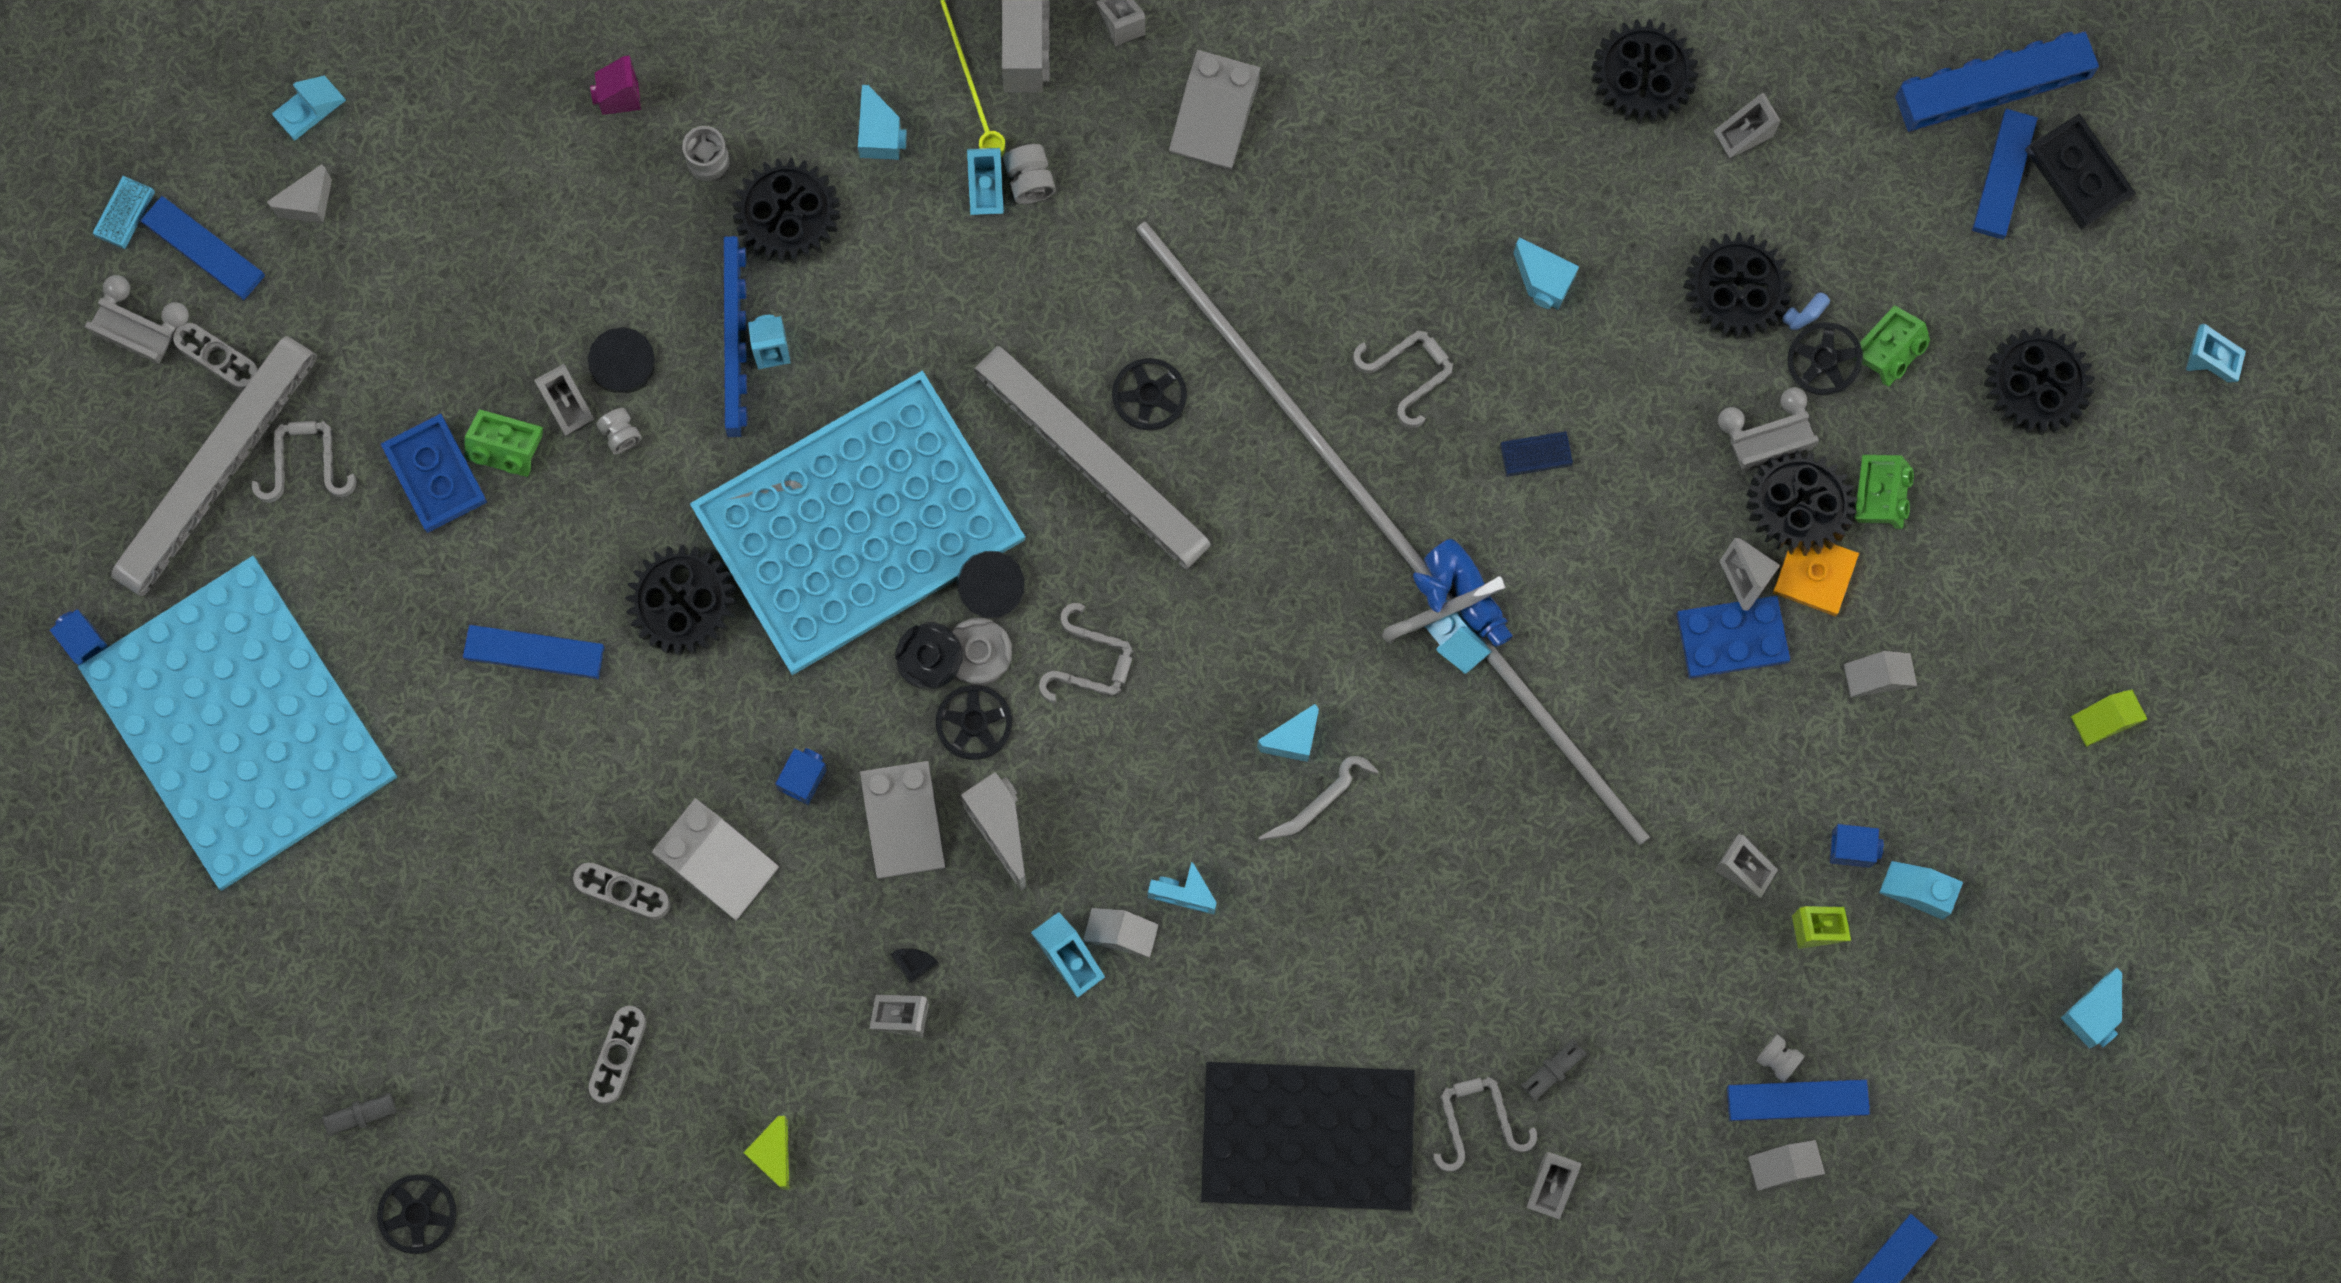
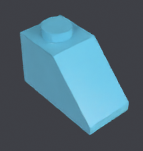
[858,85,907,160]
[1514,237,1579,310]
[748,315,791,369]
[1879,861,1963,920]
[1031,912,1105,998]
[2061,968,2122,1049]

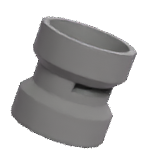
[596,408,642,454]
[1756,1034,1805,1083]

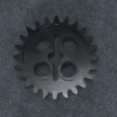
[1591,19,1699,124]
[732,158,841,264]
[1683,232,1793,340]
[1984,327,2095,435]
[1746,450,1857,556]
[625,545,737,656]

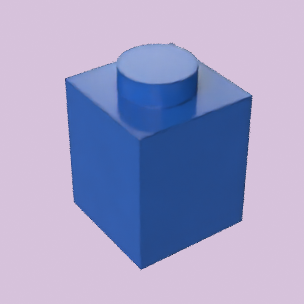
[50,609,109,666]
[775,748,827,805]
[1830,824,1884,868]

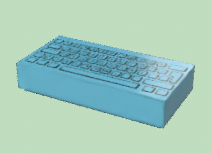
[93,176,155,249]

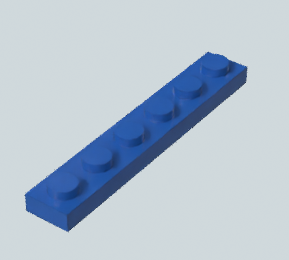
[724,236,748,437]

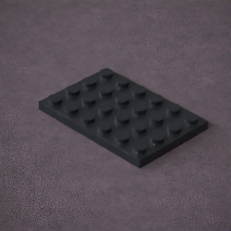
[1201,1062,1415,1211]

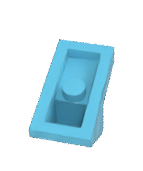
[272,75,346,141]
[967,148,1003,215]
[2186,324,2246,382]
[1425,600,1492,674]
[1148,862,1217,915]

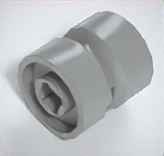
[682,126,730,181]
[1003,144,1056,205]

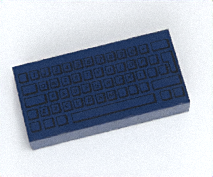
[1500,431,1573,477]

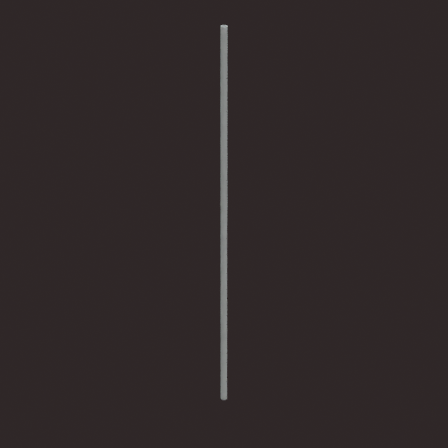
[1136,222,1650,846]

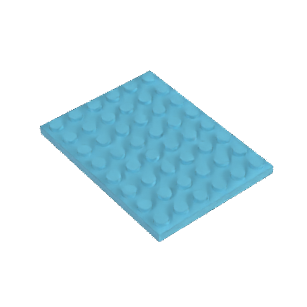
[690,370,1025,675]
[78,556,397,891]

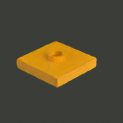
[1773,544,1859,617]

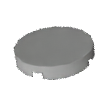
[952,618,1012,685]

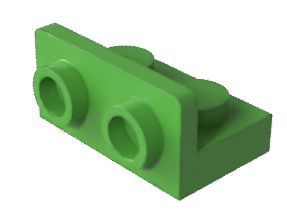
[1854,305,1930,387]
[465,409,543,477]
[1855,455,1914,529]

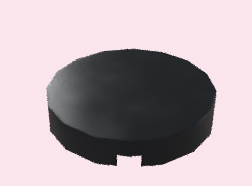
[588,327,655,393]
[957,551,1024,618]
[895,622,962,690]

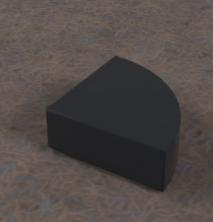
[890,948,939,983]

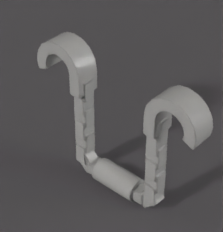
[1353,330,1453,428]
[252,421,357,503]
[1039,603,1133,703]
[1433,1076,1537,1172]

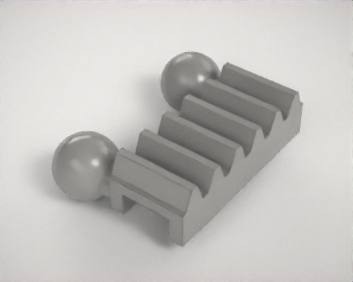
[85,275,189,364]
[1718,387,1819,471]

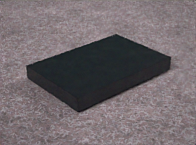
[2025,113,2136,230]

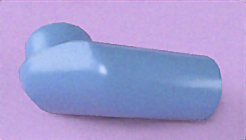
[1782,293,1830,330]

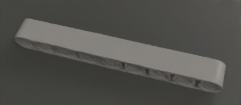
[111,336,317,596]
[973,346,1211,570]

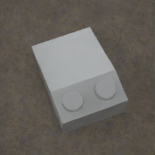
[1169,50,1261,170]
[860,761,945,879]
[961,772,1026,891]
[652,798,779,921]

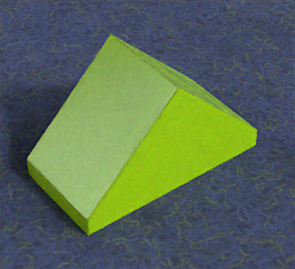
[2071,689,2147,747]
[1792,906,1851,949]
[744,1116,789,1190]

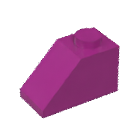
[590,55,641,115]

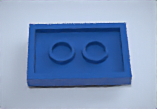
[381,414,487,533]
[1676,596,1790,679]

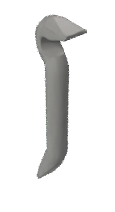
[1382,576,1506,644]
[1258,756,1379,841]

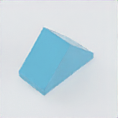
[1257,704,1319,762]

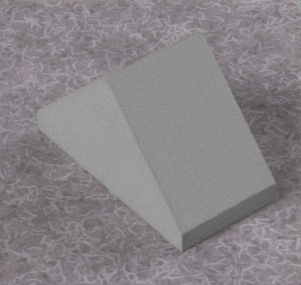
[1096,0,1145,46]
[1714,93,1780,158]
[267,164,332,223]
[534,364,595,436]
[1719,538,1780,611]
[1844,651,1917,698]
[1714,834,1778,898]
[1083,908,1158,958]
[869,995,929,1038]
[1748,1140,1825,1191]
[1527,1152,1581,1219]

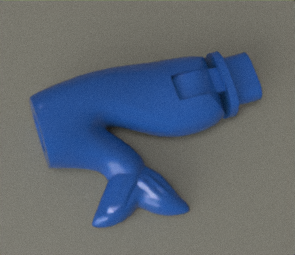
[1413,539,1513,647]

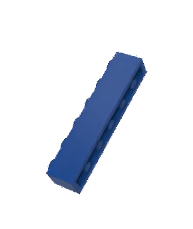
[1895,31,2099,132]

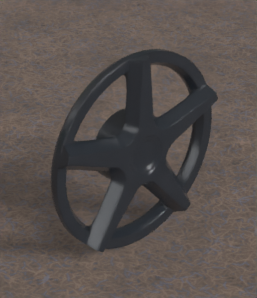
[1788,322,1863,395]
[1112,358,1187,431]
[936,685,1012,760]
[377,1174,457,1254]

